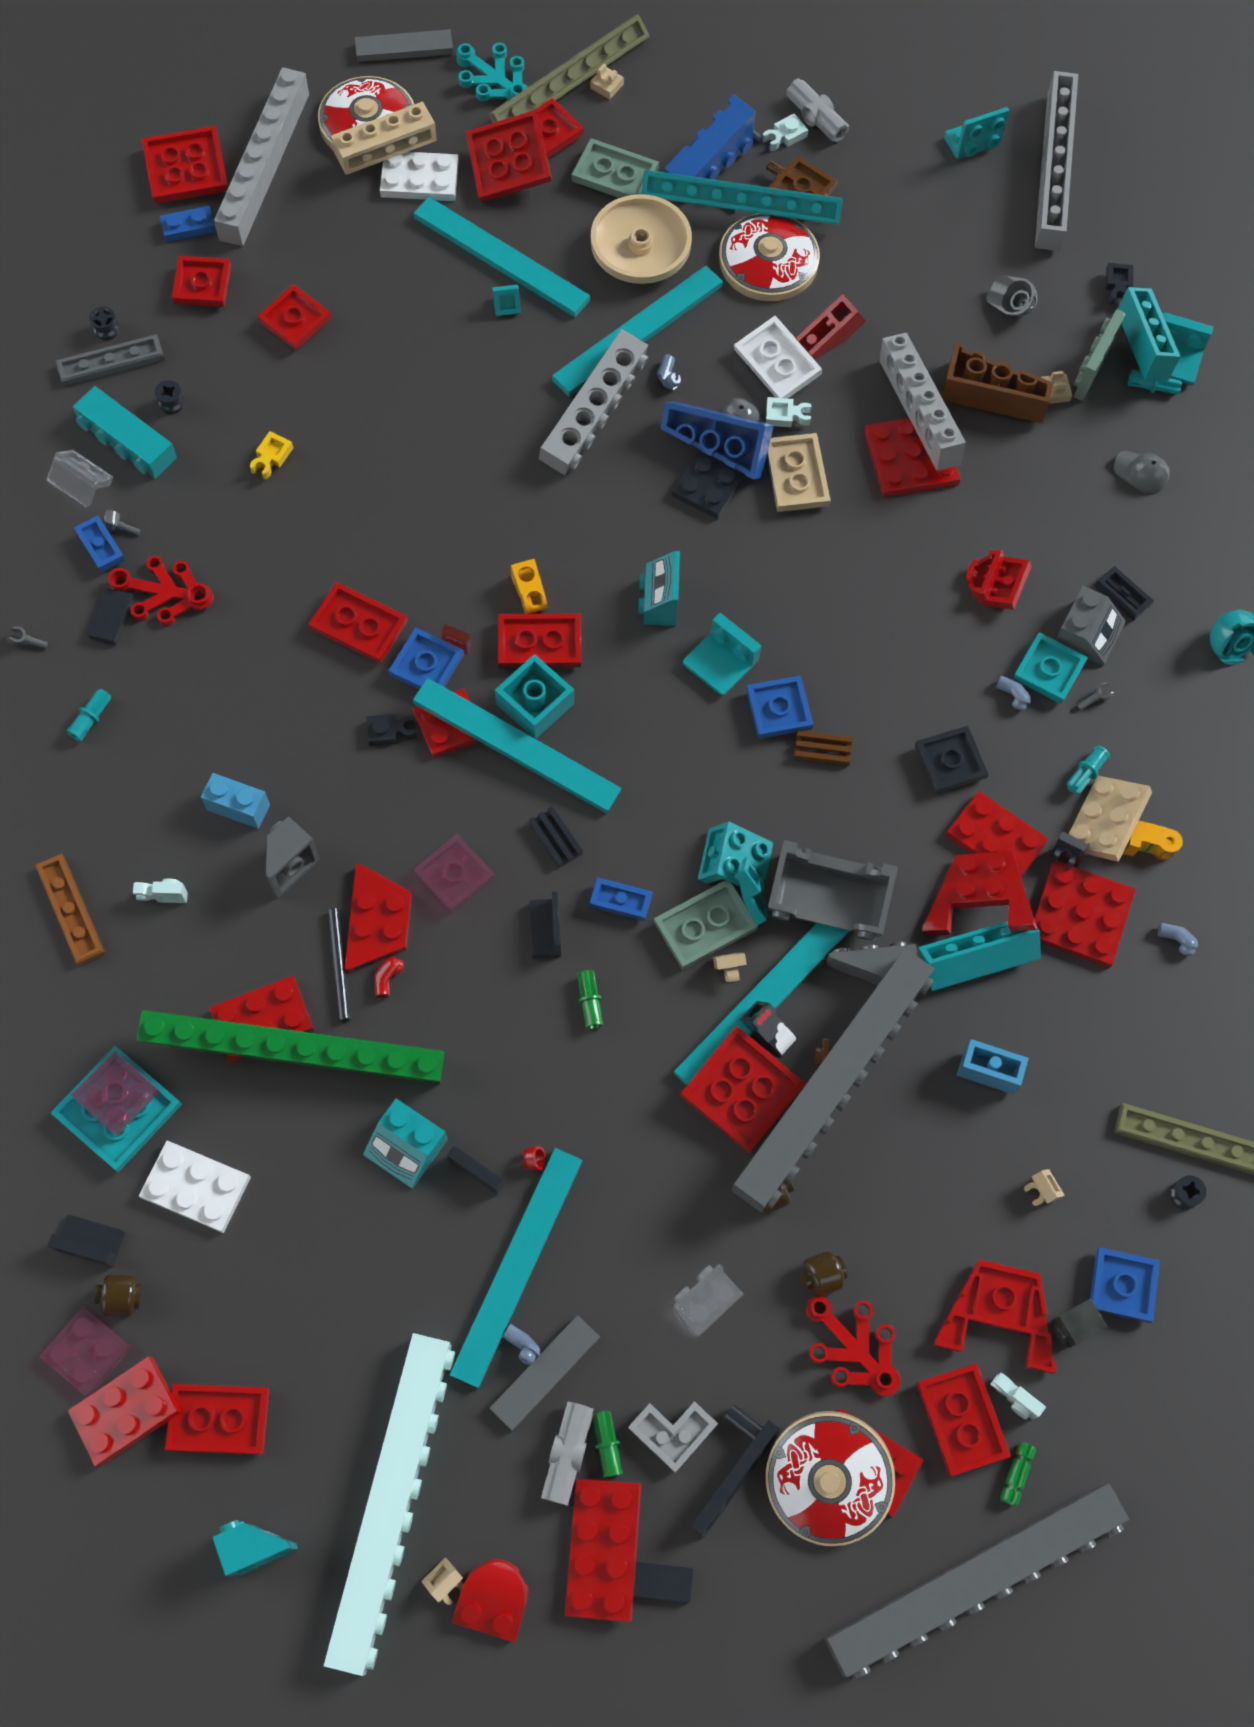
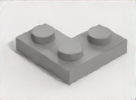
[628,1401,718,1473]

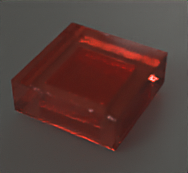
[441,624,471,654]

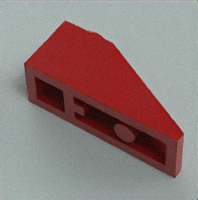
[795,294,866,360]

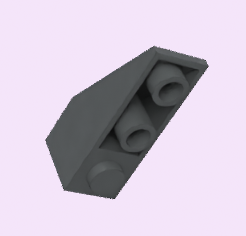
[826,942,918,985]

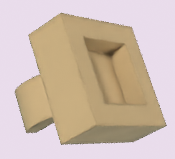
[590,64,624,100]
[1041,371,1072,404]
[712,952,747,982]
[1024,1169,1065,1206]
[421,1557,463,1605]

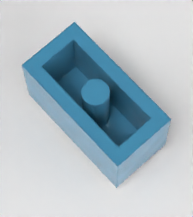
[201,773,270,829]
[956,1039,1029,1094]

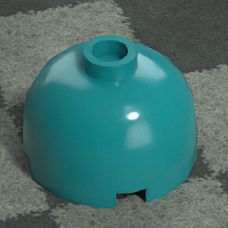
[1209,609,1254,665]

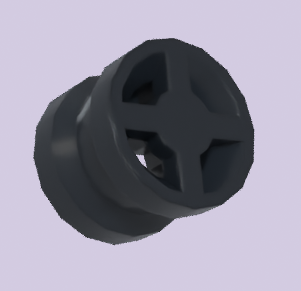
[89,307,120,340]
[155,380,185,414]
[1170,1175,1206,1210]

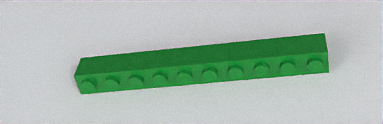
[137,1010,445,1084]

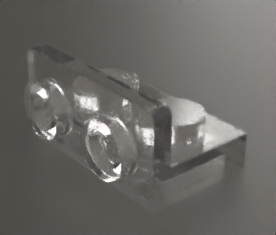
[673,1264,743,1338]

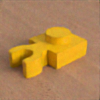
[250,431,294,480]

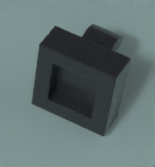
[1050,832,1089,871]

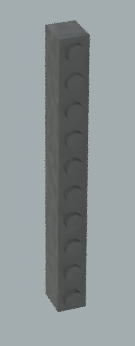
[732,948,935,1213]
[824,1483,1130,1680]

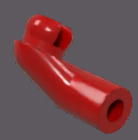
[374,956,404,998]

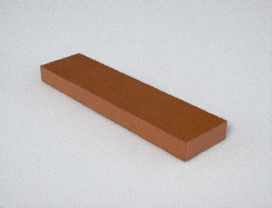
[35,853,106,967]

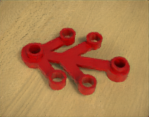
[108,556,214,627]
[806,1296,901,1396]

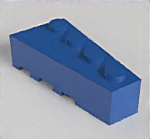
[664,94,756,180]
[660,401,774,479]

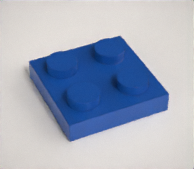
[388,627,464,690]
[746,676,814,739]
[1090,1247,1160,1323]

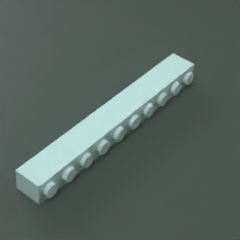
[324,1333,455,1676]

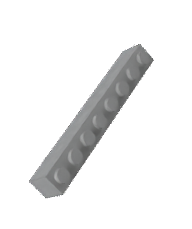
[214,67,309,247]
[1035,71,1078,251]

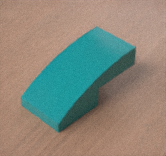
[739,858,768,925]

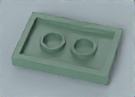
[572,138,659,198]
[1073,309,1126,401]
[654,880,758,970]

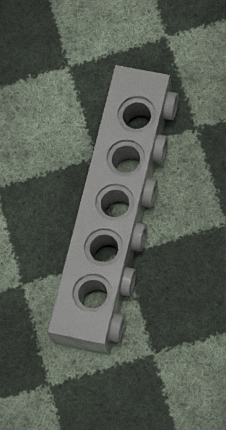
[539,329,648,475]
[879,333,966,471]

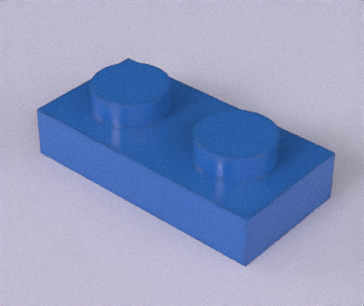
[160,206,216,242]
[74,515,125,573]
[590,877,653,922]

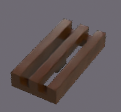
[794,730,853,766]

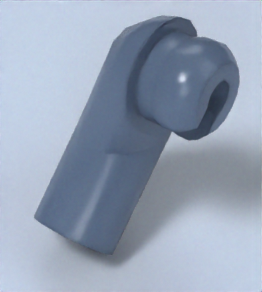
[657,354,681,390]
[996,676,1031,711]
[1158,923,1198,956]
[503,1324,540,1365]

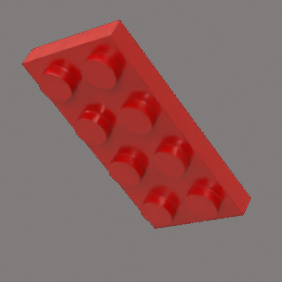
[565,1479,642,1622]

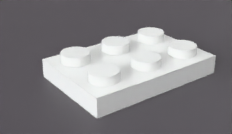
[380,152,459,201]
[734,316,822,399]
[139,1141,251,1234]

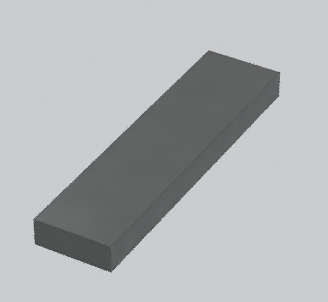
[355,29,453,62]
[56,334,165,387]
[490,1315,600,1432]

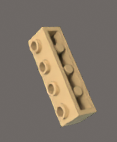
[331,102,437,175]

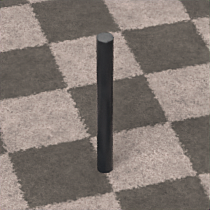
[328,908,351,1022]

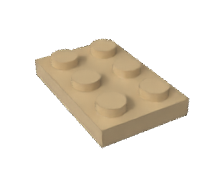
[767,433,831,512]
[1069,776,1152,862]

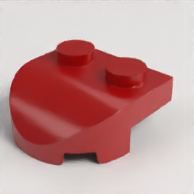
[966,550,1032,610]
[452,1559,528,1643]

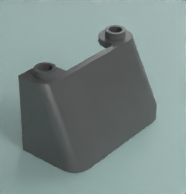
[768,840,898,941]

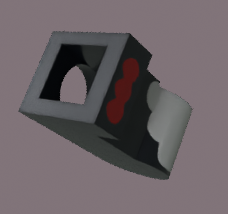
[739,1001,797,1058]

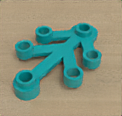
[456,43,528,101]

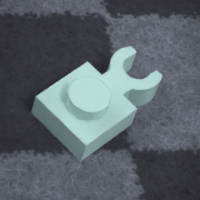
[762,114,808,151]
[765,397,811,427]
[132,879,188,903]
[990,1373,1046,1420]

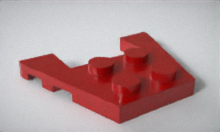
[922,851,1037,936]
[933,1259,1056,1374]

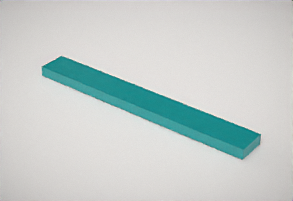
[641,170,843,225]
[414,197,590,318]
[552,266,723,397]
[413,678,622,814]
[674,923,850,1086]
[450,1148,583,1389]

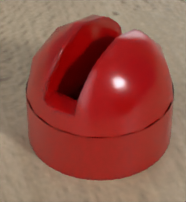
[521,1146,546,1171]

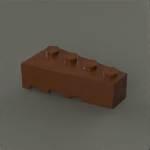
[942,341,1053,423]

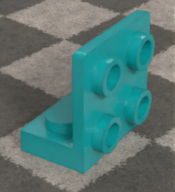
[944,107,1010,159]
[1163,312,1214,385]
[683,613,762,696]
[698,821,773,894]

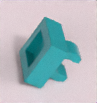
[492,285,521,316]

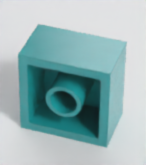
[495,654,574,739]

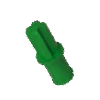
[577,970,604,1030]
[593,1411,623,1478]

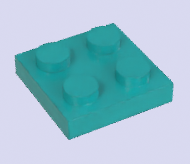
[1013,632,1088,704]

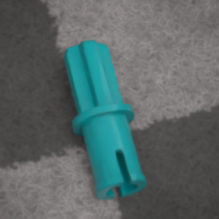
[1128,369,1182,394]
[66,689,111,742]
[1067,746,1110,794]

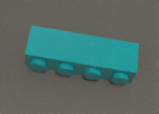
[1118,287,1180,381]
[73,386,177,479]
[918,921,1041,991]

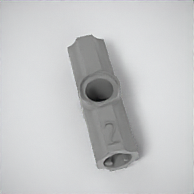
[786,78,849,143]
[541,1402,594,1506]

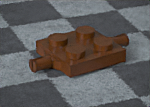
[766,156,838,196]

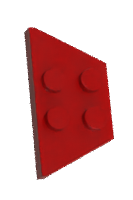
[345,864,412,973]

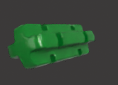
[1000,1442,1036,1507]

